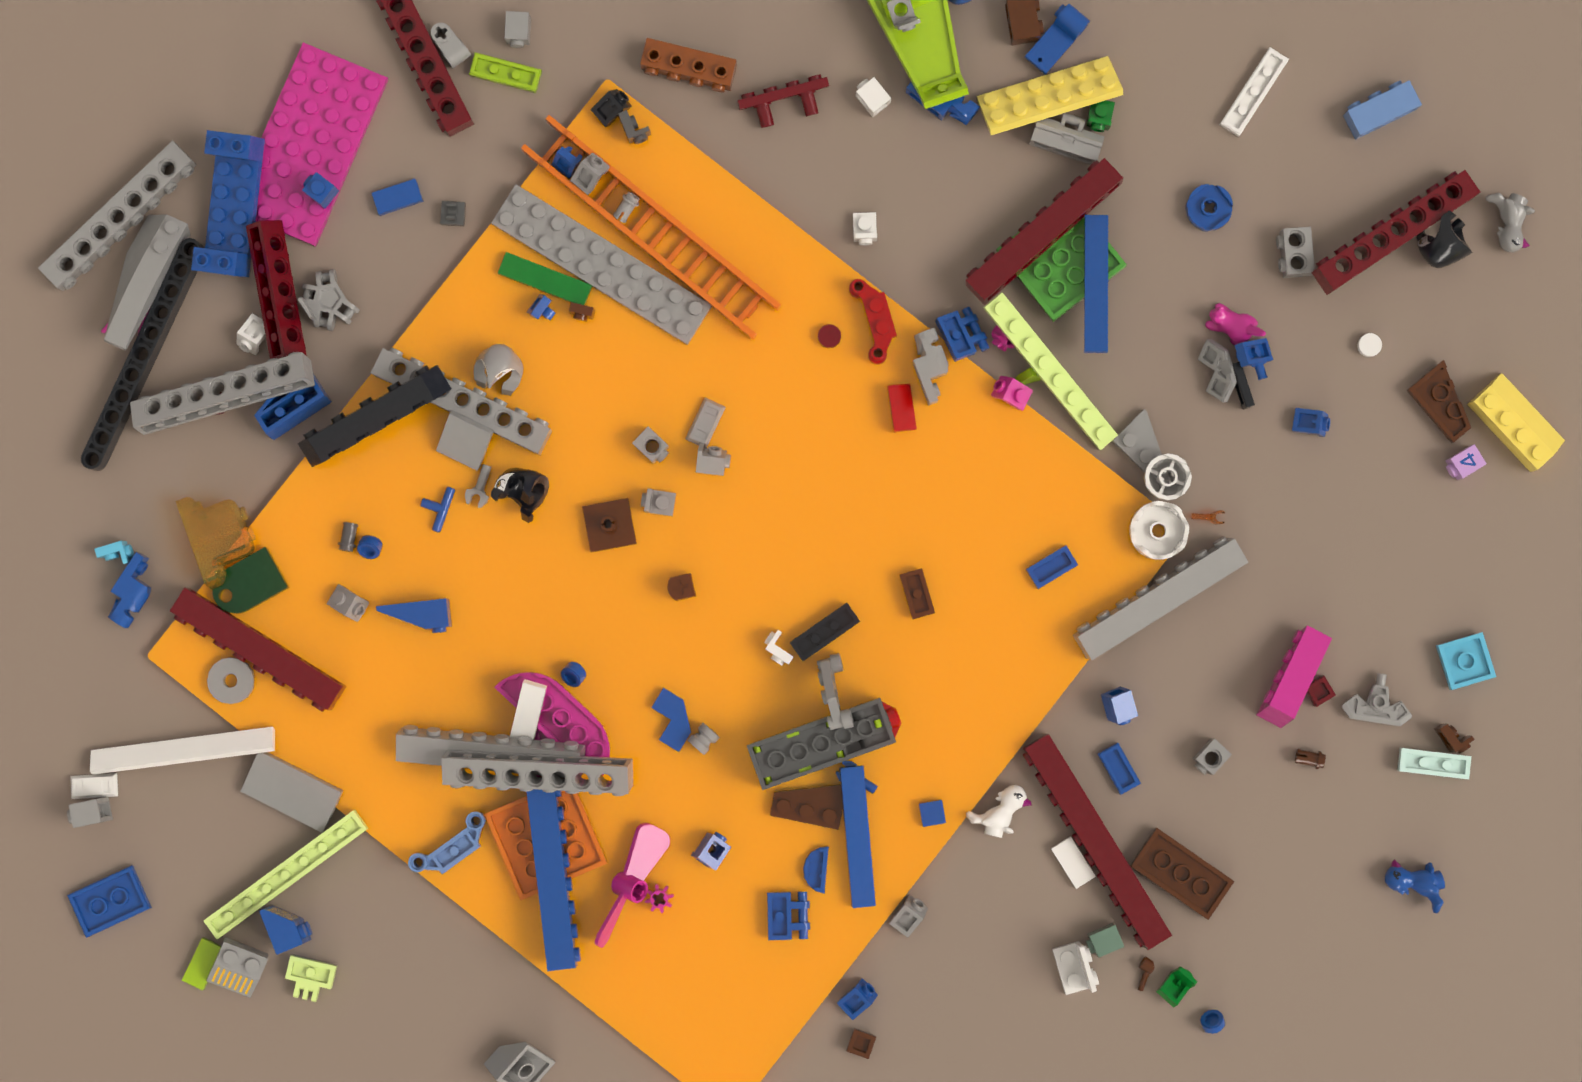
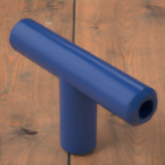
[420,487,455,532]

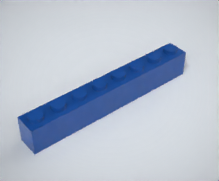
[527,789,581,971]

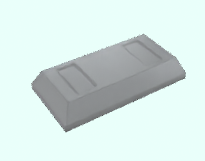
[685,397,726,448]

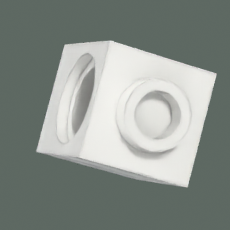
[856,77,891,117]

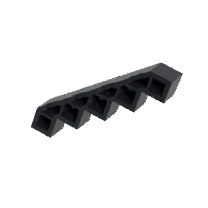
[298,365,452,467]

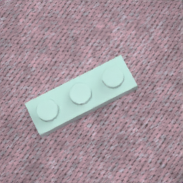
[1397,748,1472,779]

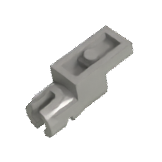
[912,328,949,406]

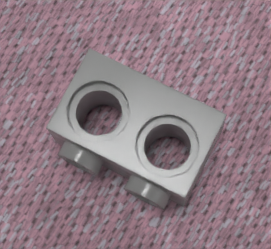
[1276,226,1315,278]
[67,797,113,828]

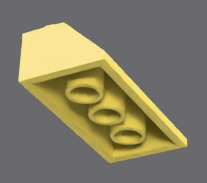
[1467,373,1565,472]

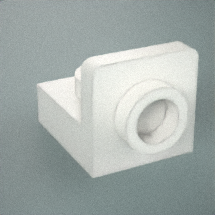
[853,212,877,245]
[236,313,266,355]

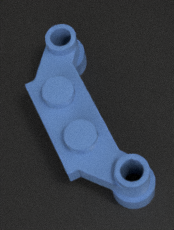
[408,811,486,874]

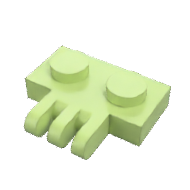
[285,955,338,1002]

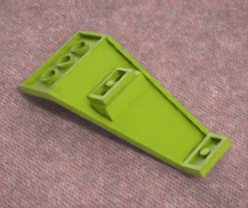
[867,0,969,109]

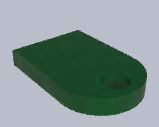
[212,547,289,614]

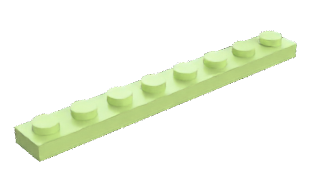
[983,292,1118,450]
[204,810,369,939]

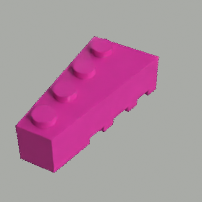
[1256,625,1332,728]

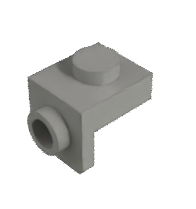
[327,584,369,622]

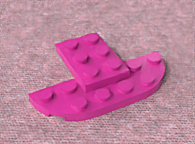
[494,672,610,777]

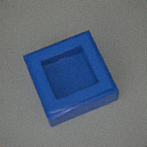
[919,800,946,827]

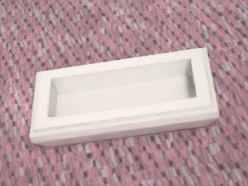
[70,773,118,799]

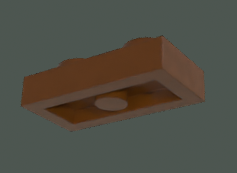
[899,568,935,620]

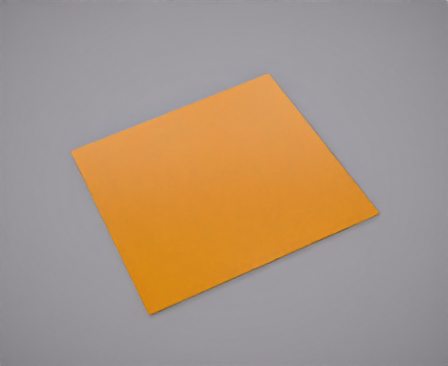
[148,80,1168,1082]

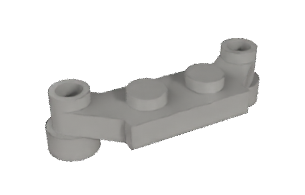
[817,653,854,730]

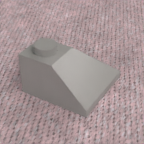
[484,1042,556,1082]

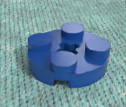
[1185,184,1233,232]

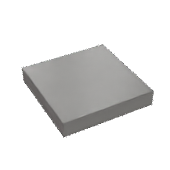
[436,410,494,471]

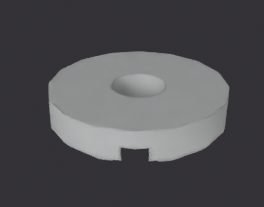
[207,657,255,704]

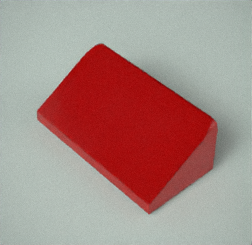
[887,384,917,433]

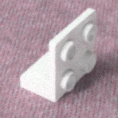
[1052,941,1099,995]

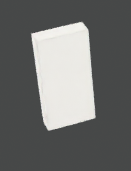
[1051,836,1096,889]

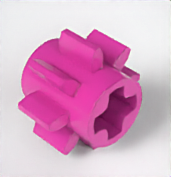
[991,325,1014,352]
[645,883,674,913]

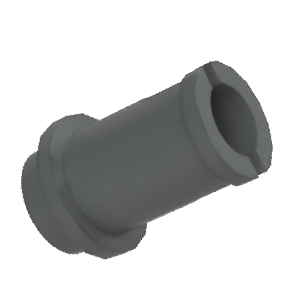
[338,522,358,552]

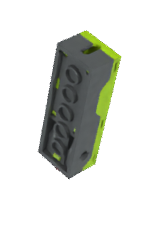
[747,698,902,790]

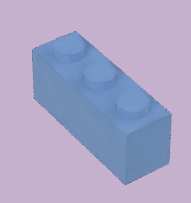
[1343,80,1422,140]

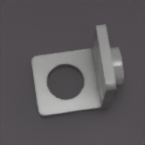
[887,0,921,32]

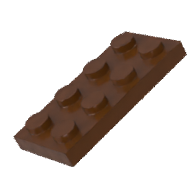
[1130,828,1235,920]

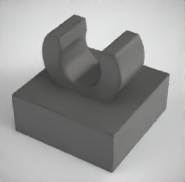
[440,201,466,226]

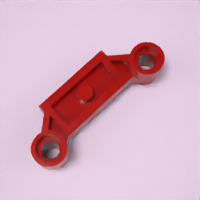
[849,279,897,365]

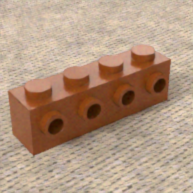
[640,38,737,93]

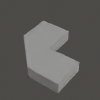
[1198,339,1237,403]

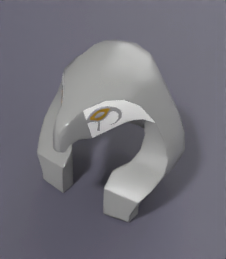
[474,344,524,396]

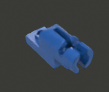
[905,82,980,125]
[108,552,151,628]

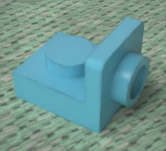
[94,541,134,565]

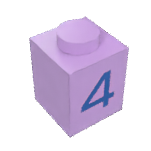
[1445,444,1487,480]

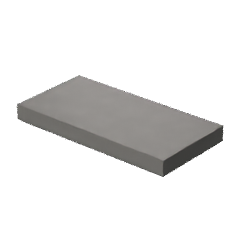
[240,752,344,833]

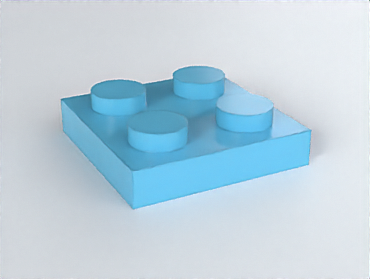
[1436,632,1496,690]

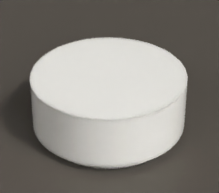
[1357,333,1382,357]

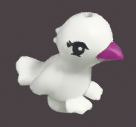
[966,785,1032,838]

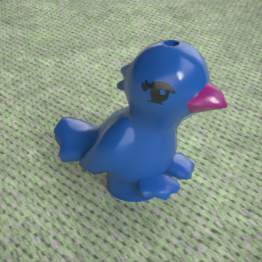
[1385,859,1445,914]

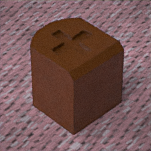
[667,573,696,601]

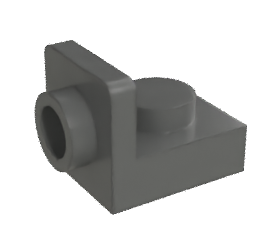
[618,110,651,144]

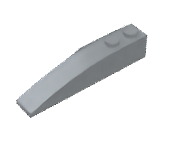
[104,214,191,351]

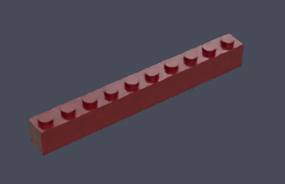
[1023,734,1172,950]

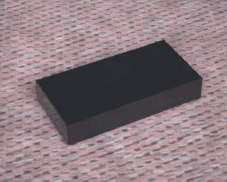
[1232,362,1255,410]

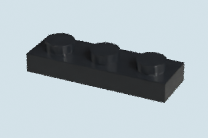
[790,603,860,661]

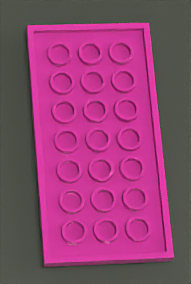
[256,42,389,247]

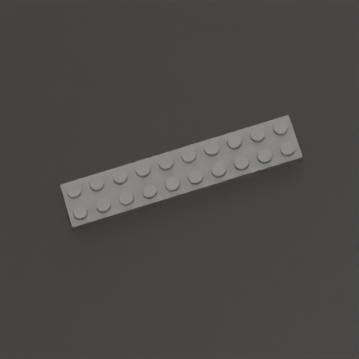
[492,184,712,345]

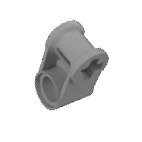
[431,23,471,69]

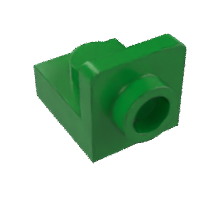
[1086,100,1115,132]

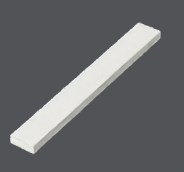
[90,727,275,775]

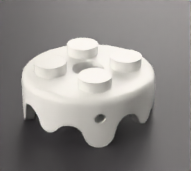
[1129,501,1189,560]

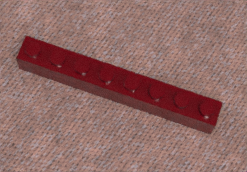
[966,158,1123,305]
[170,587,346,712]

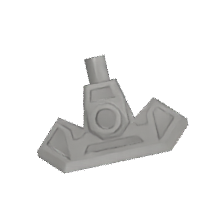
[1342,673,1412,726]

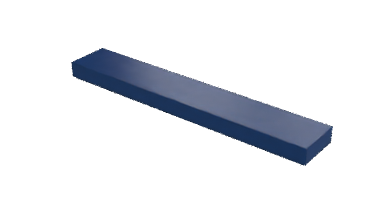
[1084,215,1108,353]
[839,765,876,908]

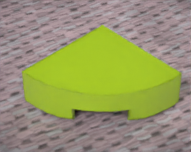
[1015,367,1041,384]

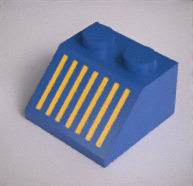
[259,905,312,955]

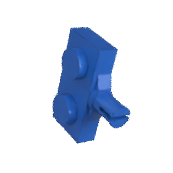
[1235,338,1273,380]

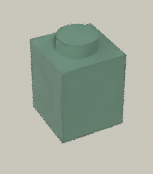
[1086,923,1125,958]

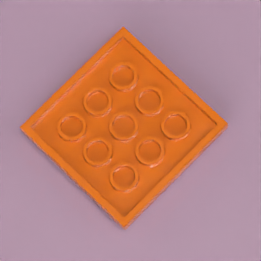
[484,791,608,901]

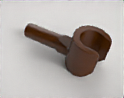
[1138,957,1155,991]

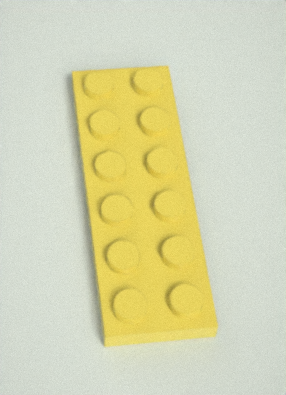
[977,56,1123,135]

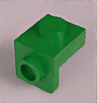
[1156,967,1198,1008]

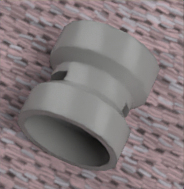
[688,723,720,755]

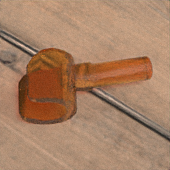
[1191,510,1225,525]

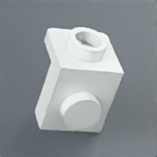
[764,630,794,666]

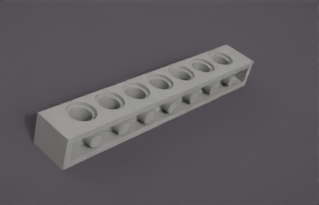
[38,140,197,291]
[371,347,552,455]
[130,352,315,435]
[441,750,633,796]

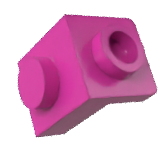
[991,375,1033,411]

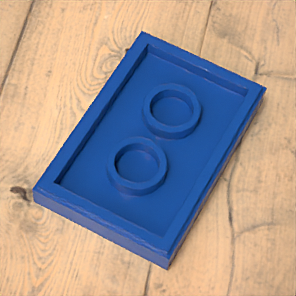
[67,865,152,938]

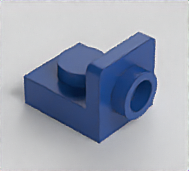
[1292,408,1330,437]
[837,978,878,1020]

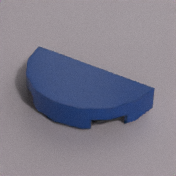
[803,846,829,894]

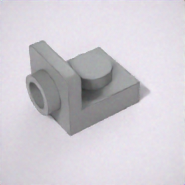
[570,153,610,195]
[641,488,676,517]
[889,895,928,938]

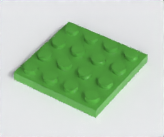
[996,217,1127,322]

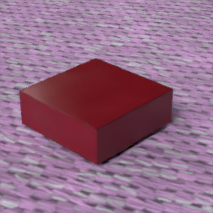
[1307,675,1336,707]

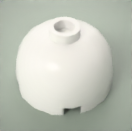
[1144,453,1192,501]

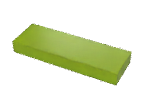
[469,52,542,93]

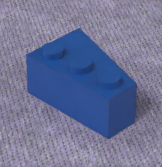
[254,373,332,440]

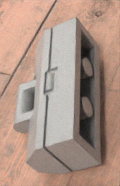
[1029,113,1105,165]

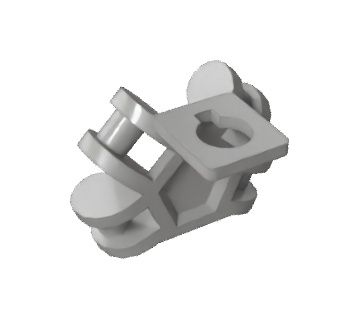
[298,269,360,331]

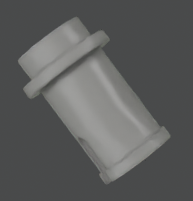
[613,192,640,223]

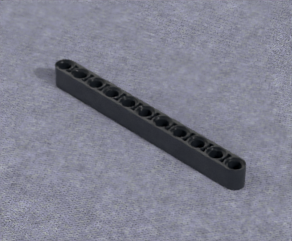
[81,238,204,471]

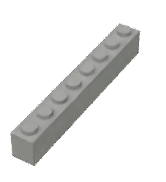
[1073,537,1248,661]
[396,725,585,778]

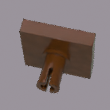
[582,498,637,553]

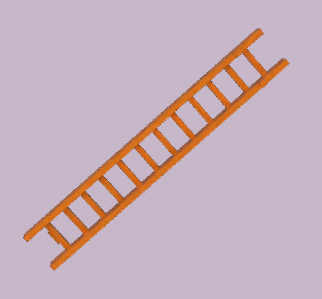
[521,115,781,340]

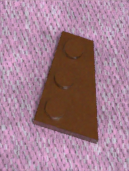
[1407,360,1471,443]
[770,784,843,830]

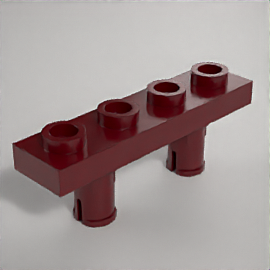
[737,74,829,128]

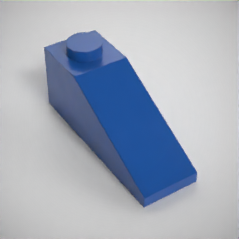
[376,598,452,633]

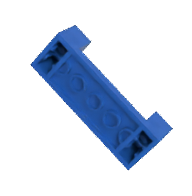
[191,130,265,277]

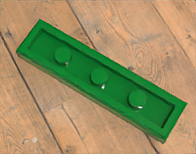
[498,252,593,305]

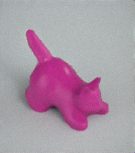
[1205,303,1266,346]

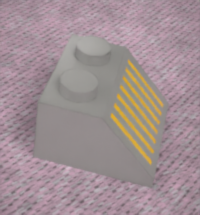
[206,937,269,998]

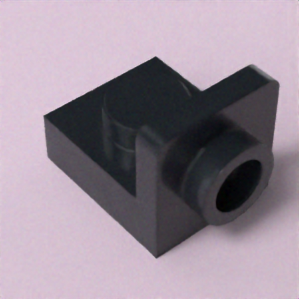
[590,89,632,127]

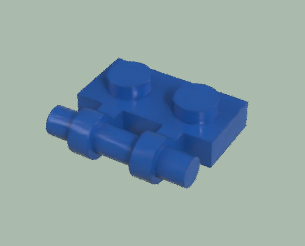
[935,307,990,362]
[767,891,810,940]

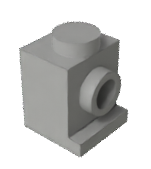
[696,443,731,476]

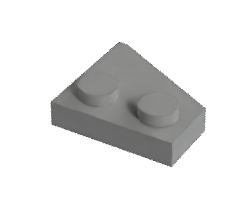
[1112,409,1162,473]

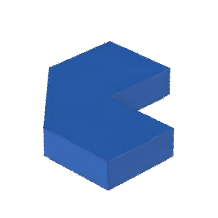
[651,688,691,752]

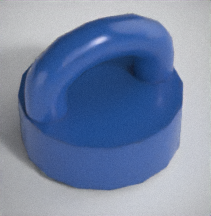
[357,535,383,559]
[561,662,586,687]
[1200,1010,1225,1034]

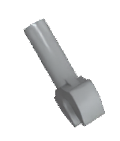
[465,464,492,508]

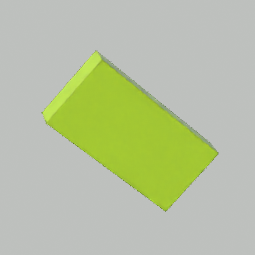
[182,937,221,991]

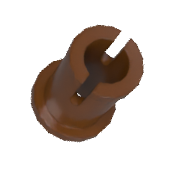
[1295,749,1326,769]

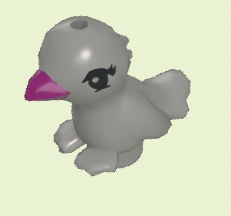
[1485,193,1535,253]

